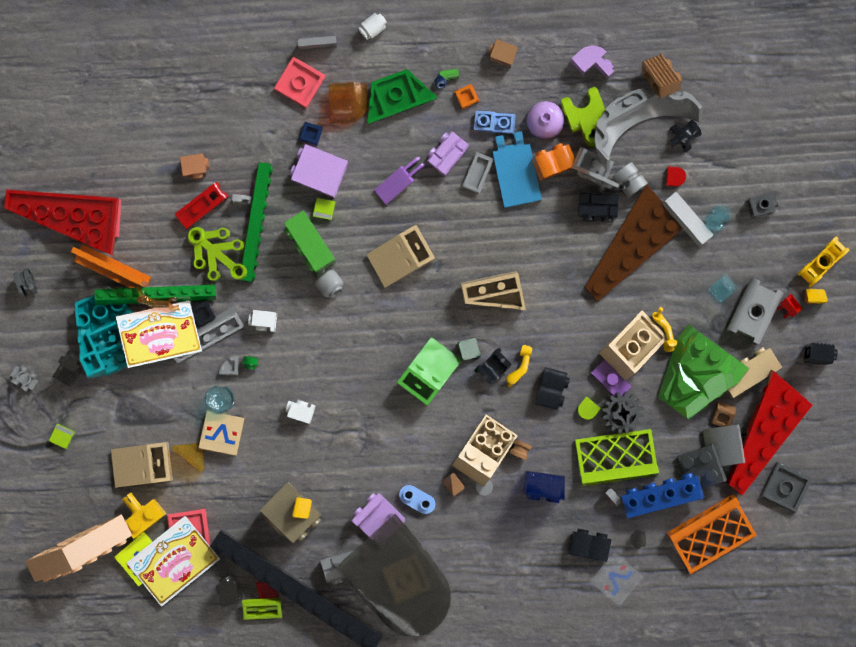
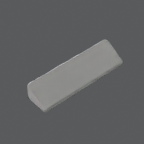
[174,307,244,364]

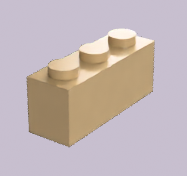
[727,347,782,398]

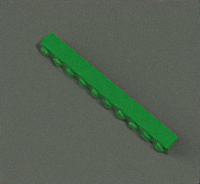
[241,162,273,282]
[94,285,216,305]

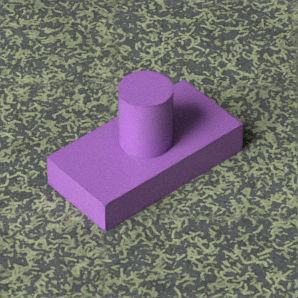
[591,359,631,397]

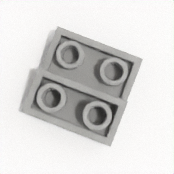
[703,424,745,466]

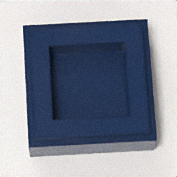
[299,122,323,146]

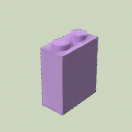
[289,144,349,198]

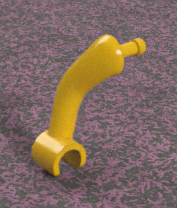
[652,307,677,352]
[506,345,532,387]

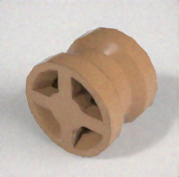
[509,439,533,461]

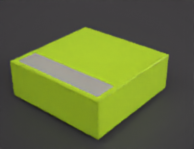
[313,198,336,221]
[49,423,75,449]

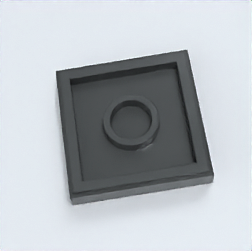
[761,462,812,513]

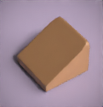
[711,402,736,427]

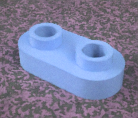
[399,485,435,514]

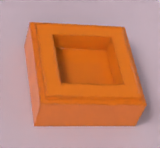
[454,84,479,110]

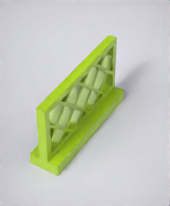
[575,429,659,487]

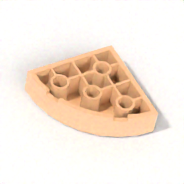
[25,515,132,582]

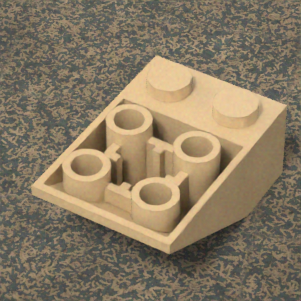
[366,225,435,288]
[452,415,518,487]
[111,442,173,488]

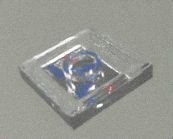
[589,552,644,606]

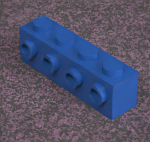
[622,473,704,518]

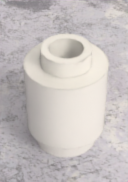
[358,13,387,40]

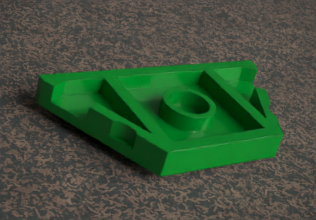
[367,69,437,125]

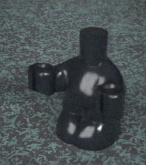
[669,120,702,152]

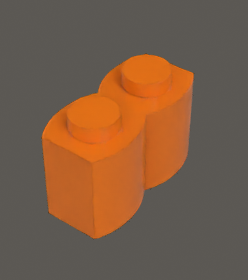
[532,143,575,181]

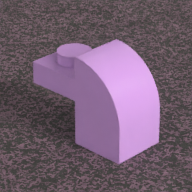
[570,46,614,79]

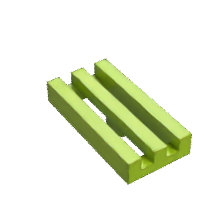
[242,598,282,620]

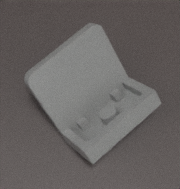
[571,147,620,189]

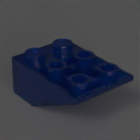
[523,471,565,503]

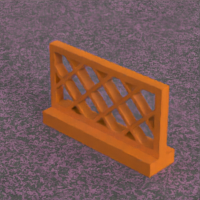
[71,244,152,288]
[666,494,757,574]

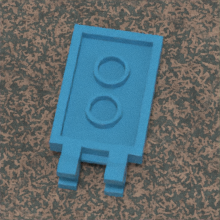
[492,131,542,208]

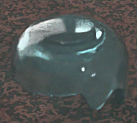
[203,386,235,415]

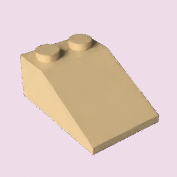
[599,311,667,380]

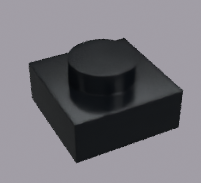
[192,300,216,327]

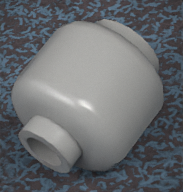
[315,269,343,298]

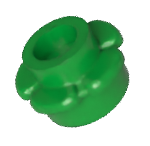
[241,356,259,370]

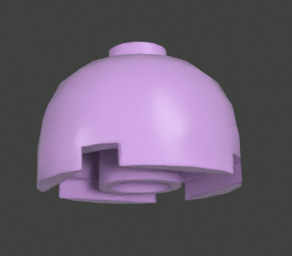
[526,101,564,140]

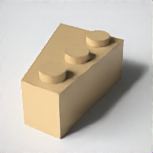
[461,271,526,310]

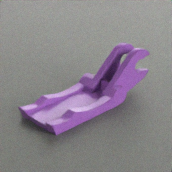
[374,157,425,205]

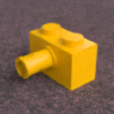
[122,492,167,539]

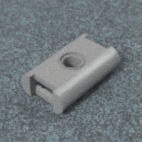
[727,278,784,345]

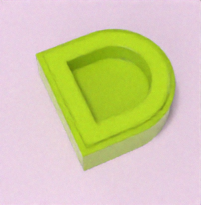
[578,397,601,420]

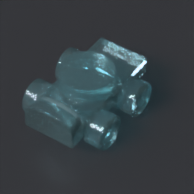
[705,204,732,232]

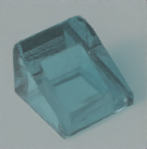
[709,274,738,303]

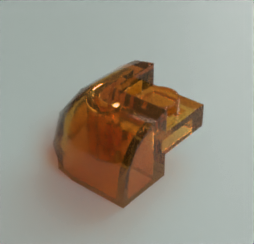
[329,82,368,124]

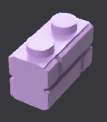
[427,131,469,176]

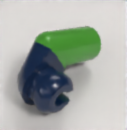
[434,69,459,90]

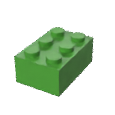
[284,210,336,274]

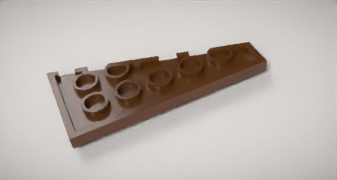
[585,184,683,302]

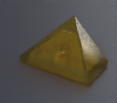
[171,443,206,473]

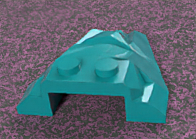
[75,288,135,378]

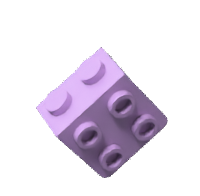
[352,493,405,546]

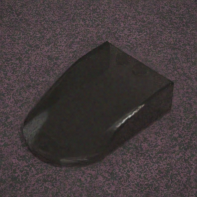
[333,513,451,636]

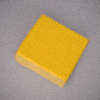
[805,289,828,304]
[292,497,312,518]

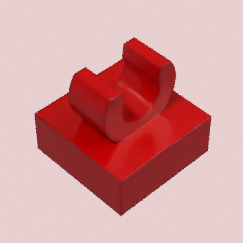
[777,294,803,319]

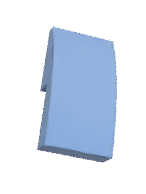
[474,111,516,134]

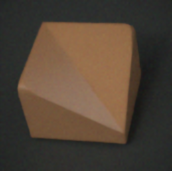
[442,473,465,497]

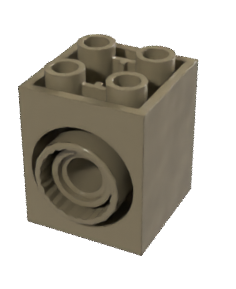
[260,482,322,543]

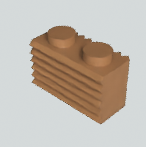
[642,53,682,99]

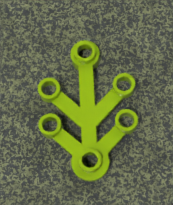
[188,227,247,281]

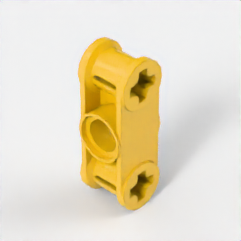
[797,236,849,288]

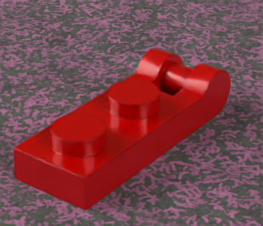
[175,182,229,229]

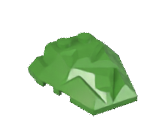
[658,324,750,419]

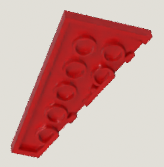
[4,189,119,256]
[726,370,813,496]

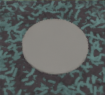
[476,480,493,496]

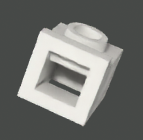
[248,310,277,332]
[285,400,316,424]

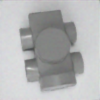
[10,365,39,391]

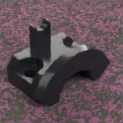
[474,348,512,385]

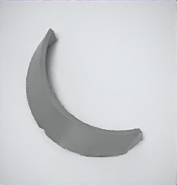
[595,88,702,173]

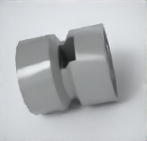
[612,162,648,198]

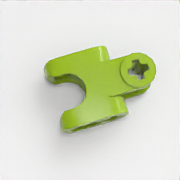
[561,87,605,147]

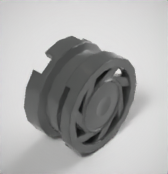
[13,268,38,298]

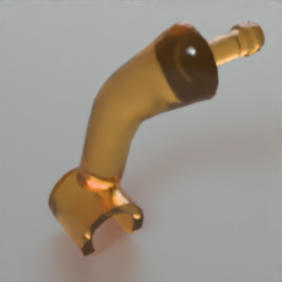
[136,287,179,311]

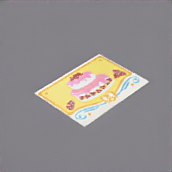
[116,300,202,368]
[127,516,220,607]

